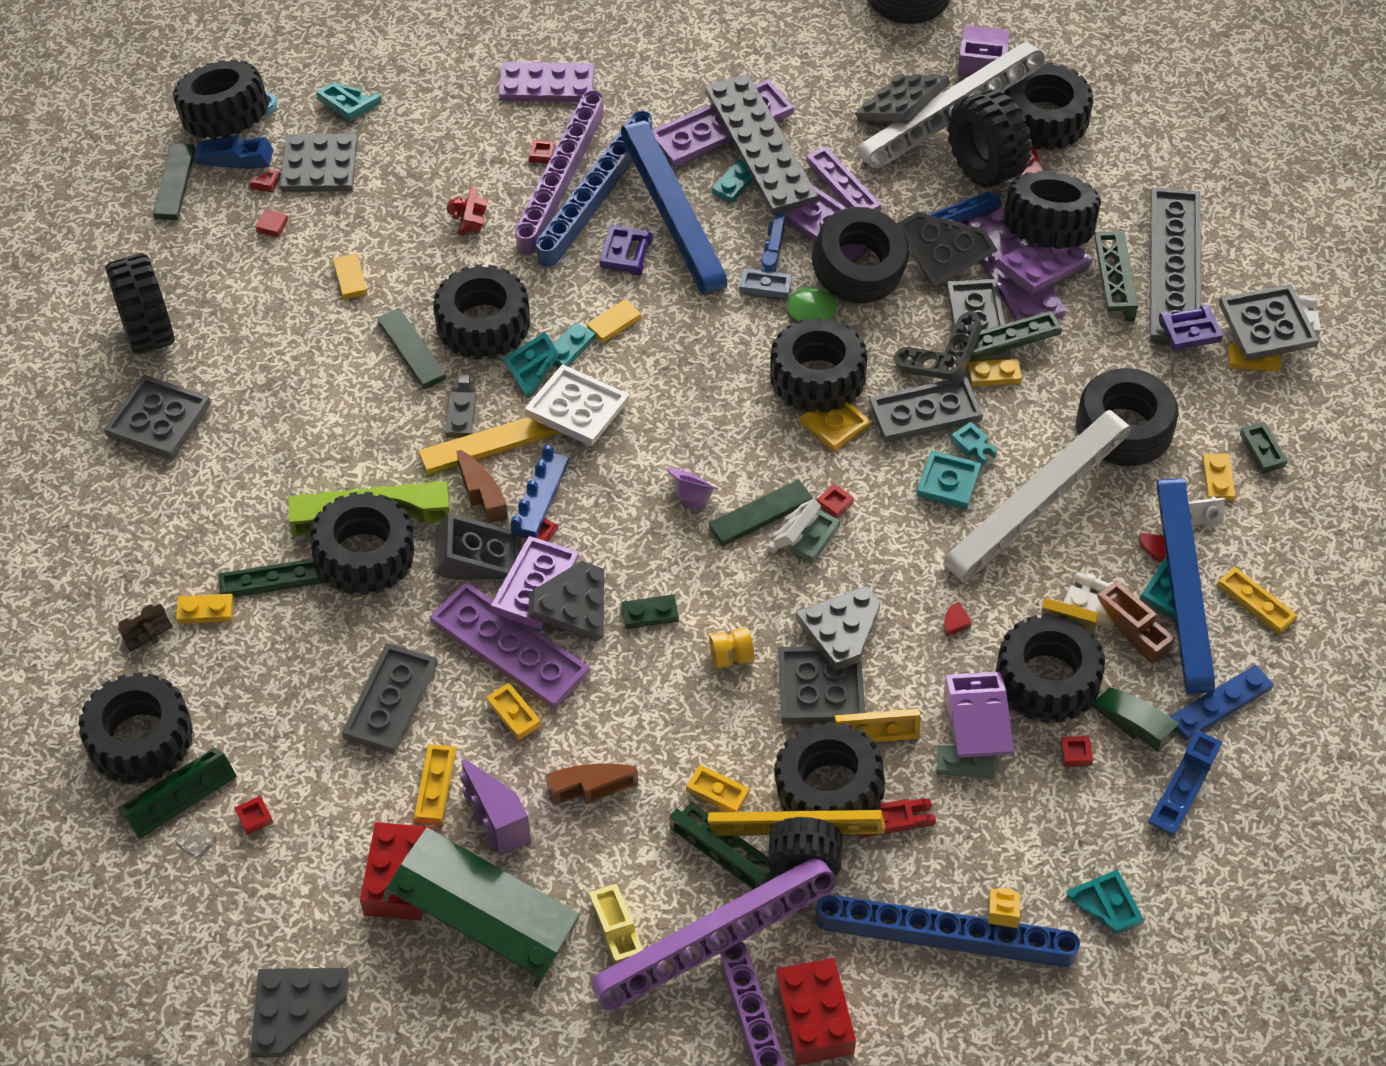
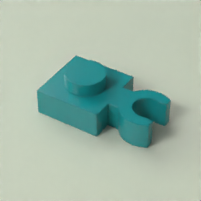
[951,422,997,466]

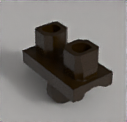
[117,604,173,652]

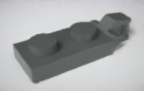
[445,374,477,438]

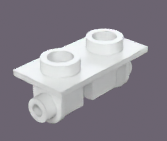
[1189,497,1225,525]

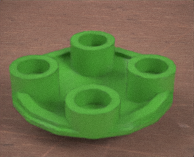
[788,287,837,322]

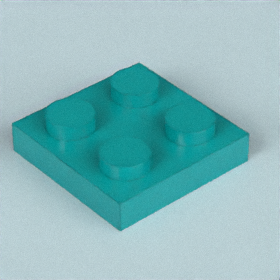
[916,450,981,510]

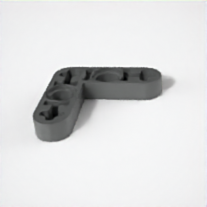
[894,312,982,380]

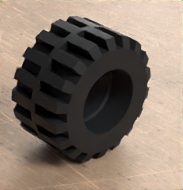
[768,817,843,878]

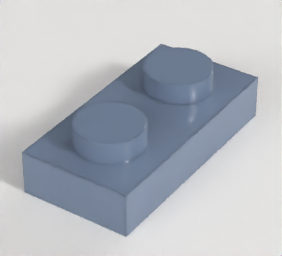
[739,268,792,299]

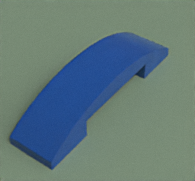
[1148,730,1223,836]

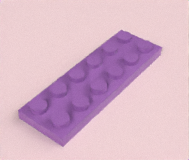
[652,79,794,167]
[960,207,1066,321]
[430,581,590,710]

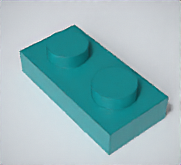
[712,159,753,203]
[554,322,596,367]

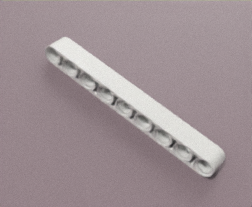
[858,43,1045,169]
[943,410,1131,582]

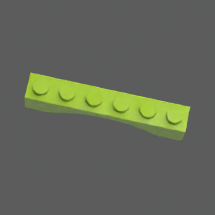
[288,481,450,536]

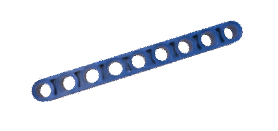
[536,110,653,267]
[621,120,728,294]
[1157,478,1215,694]
[816,895,1080,967]

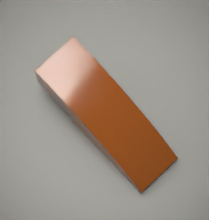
[456,450,508,523]
[1097,580,1175,665]
[546,763,638,806]

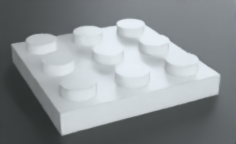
[524,365,629,446]

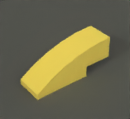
[589,884,643,965]

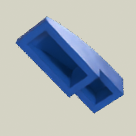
[194,134,274,169]

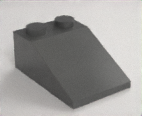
[434,513,521,580]

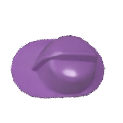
[667,468,719,510]

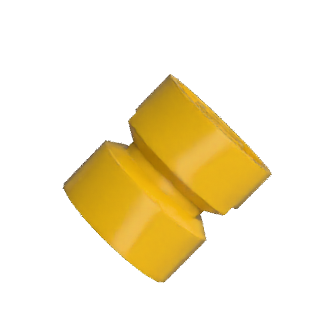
[709,627,755,670]

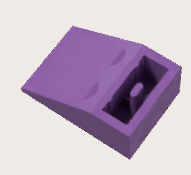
[957,25,1009,77]
[943,672,1014,758]
[459,759,531,856]

